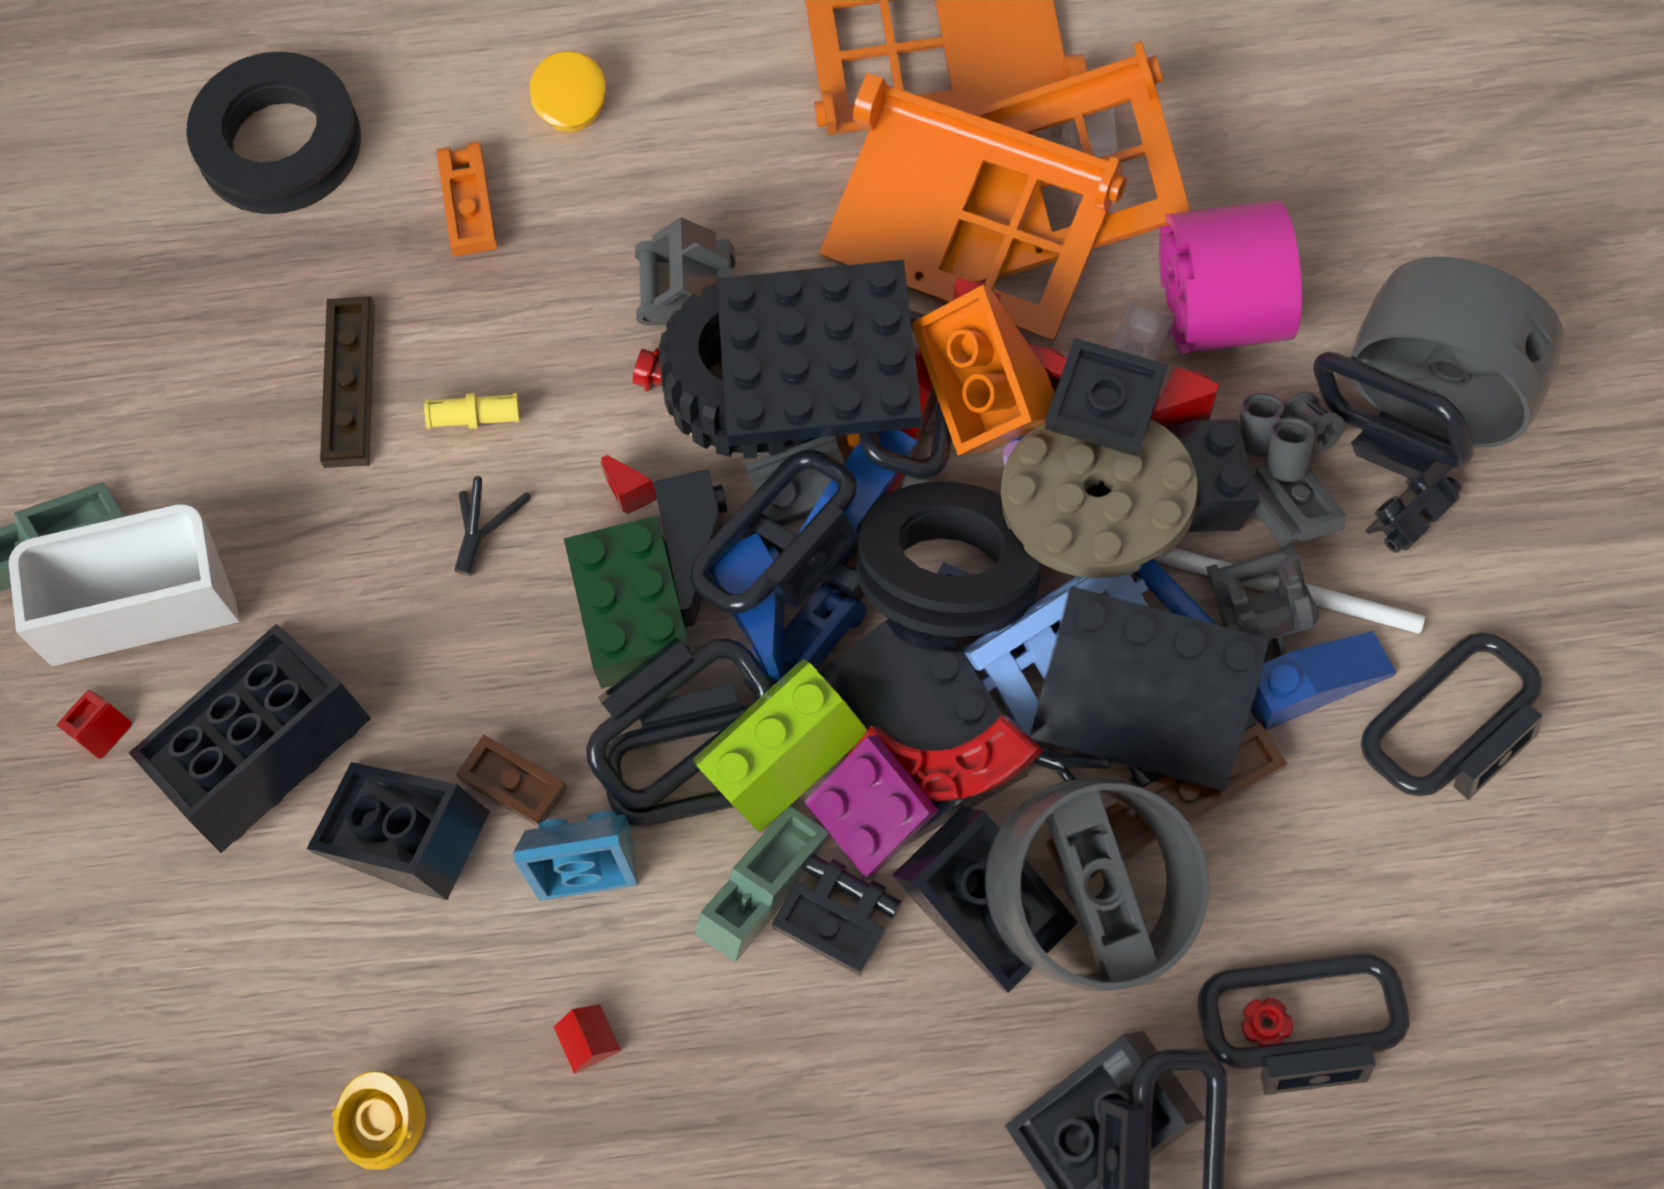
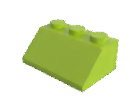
[693,659,867,833]

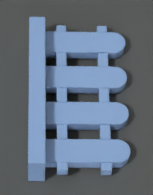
[961,565,1148,743]

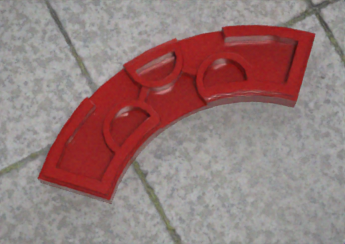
[841,716,1043,801]

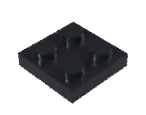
[1045,338,1168,457]

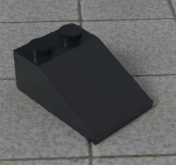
[1094,420,1260,532]
[306,762,490,900]
[892,806,1078,993]
[1005,1031,1205,1189]

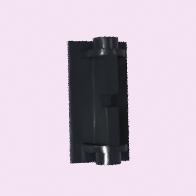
[1365,466,1461,553]

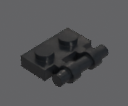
[771,854,902,977]

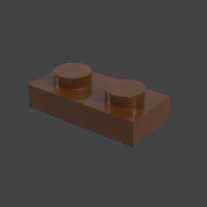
[456,734,567,827]

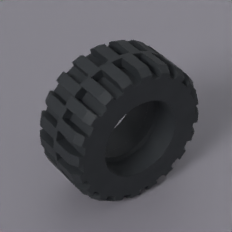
[659,283,808,459]

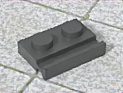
[746,436,845,526]
[1252,466,1347,547]

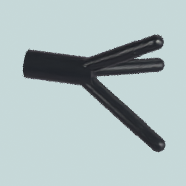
[454,476,531,576]
[1032,745,1114,782]

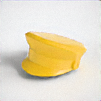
[530,50,606,132]
[332,1071,426,1170]

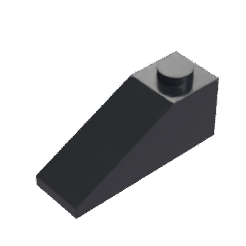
[653,469,728,627]

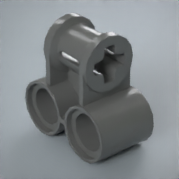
[1239,391,1345,482]

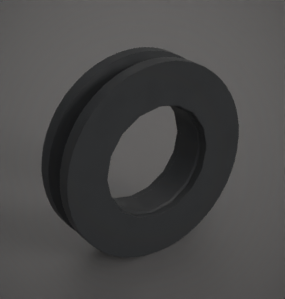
[186,52,361,214]
[856,481,1042,637]

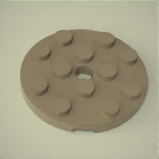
[1001,419,1197,578]

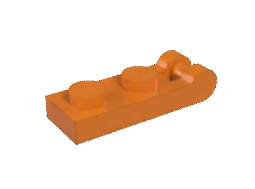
[436,141,498,257]

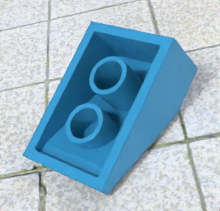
[513,811,638,901]

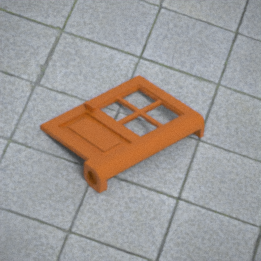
[805,0,1087,136]
[941,41,1191,283]
[819,73,1127,342]

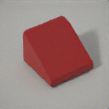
[600,455,657,515]
[56,689,132,759]

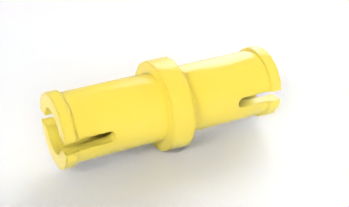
[424,393,520,429]

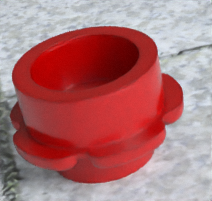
[632,348,662,392]
[1241,997,1293,1046]

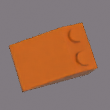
[911,285,1055,456]

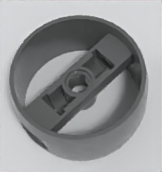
[1351,257,1564,447]
[985,779,1209,991]

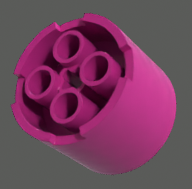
[1159,200,1302,354]

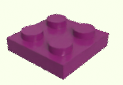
[805,735,939,878]

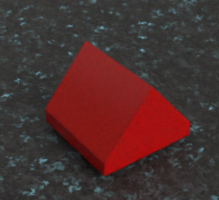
[553,1004,621,1074]

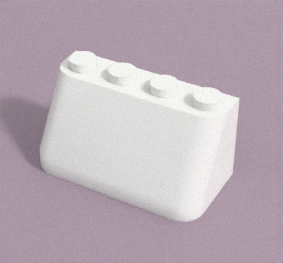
[9,504,239,666]

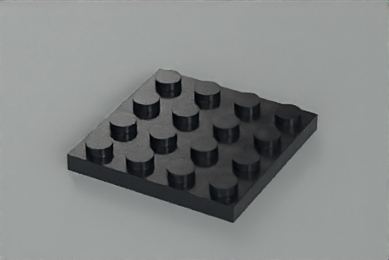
[717,259,923,447]

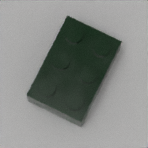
[563,515,692,689]

